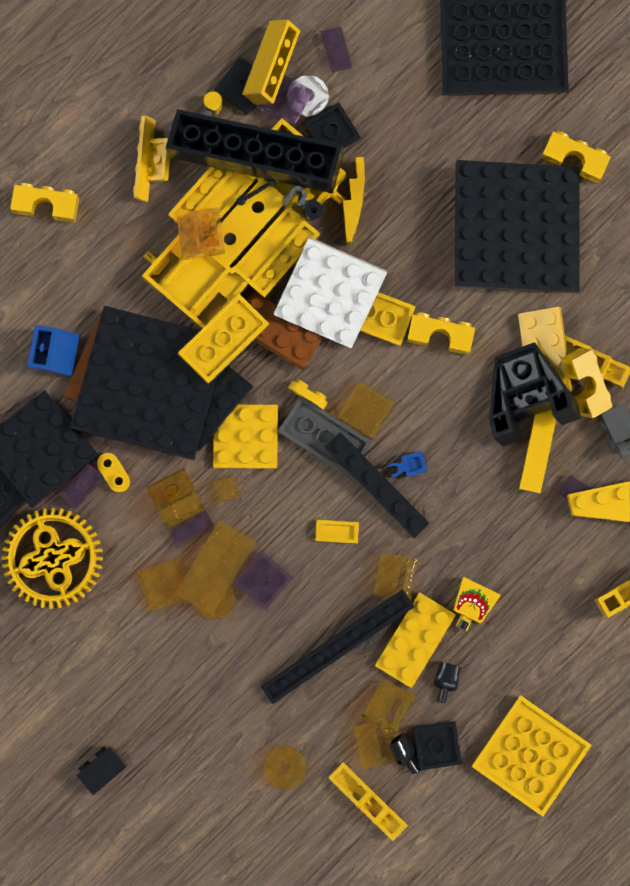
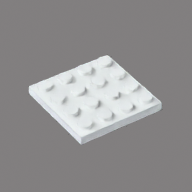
[274,237,387,348]

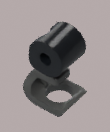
[282,186,323,221]

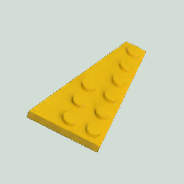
[567,481,630,522]

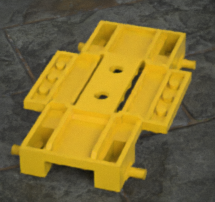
[142,118,346,330]

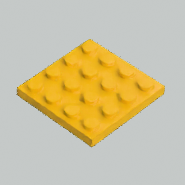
[471,695,592,817]

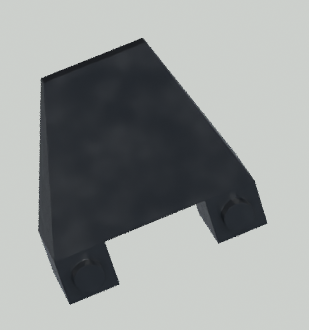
[489,342,582,447]

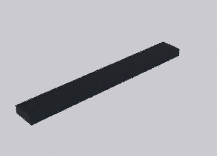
[261,589,415,704]

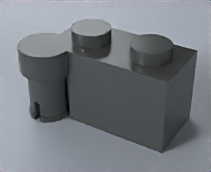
[598,403,630,460]

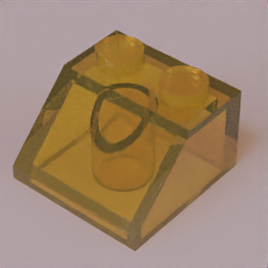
[147,468,205,529]

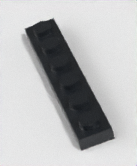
[325,432,430,538]

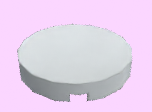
[287,75,329,118]

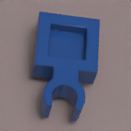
[388,451,428,478]

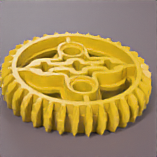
[2,508,103,609]

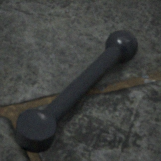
[237,180,276,206]

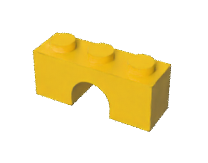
[541,131,611,184]
[10,183,79,223]
[407,312,475,356]
[560,348,613,418]
[594,579,630,618]

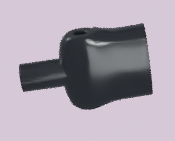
[434,661,462,703]
[388,733,419,774]

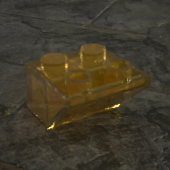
[177,207,225,260]

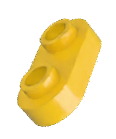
[288,379,328,410]
[97,453,130,493]

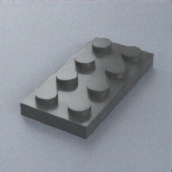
[278,396,372,478]

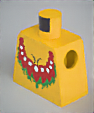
[453,577,500,631]

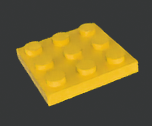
[213,405,278,469]

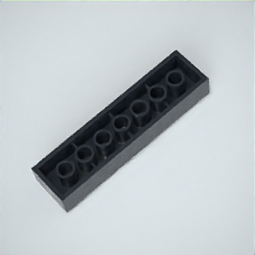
[165,109,344,194]

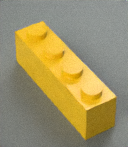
[242,19,300,105]

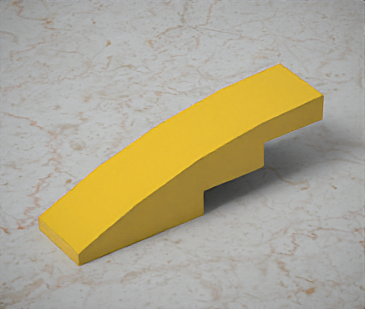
[343,157,365,246]
[565,336,630,388]
[519,409,556,493]
[328,762,408,841]

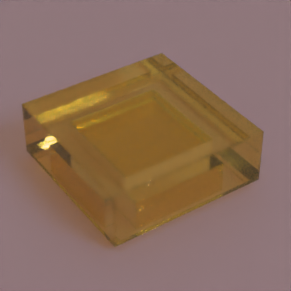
[214,476,240,502]

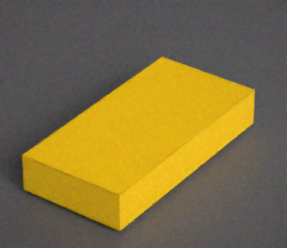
[315,520,359,544]

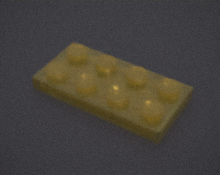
[175,520,256,616]

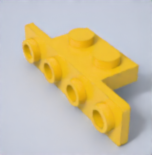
[133,115,170,202]

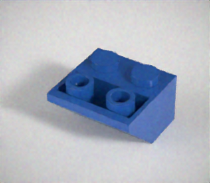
[27,325,80,377]

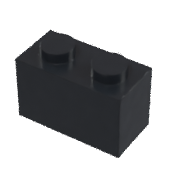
[76,746,128,795]

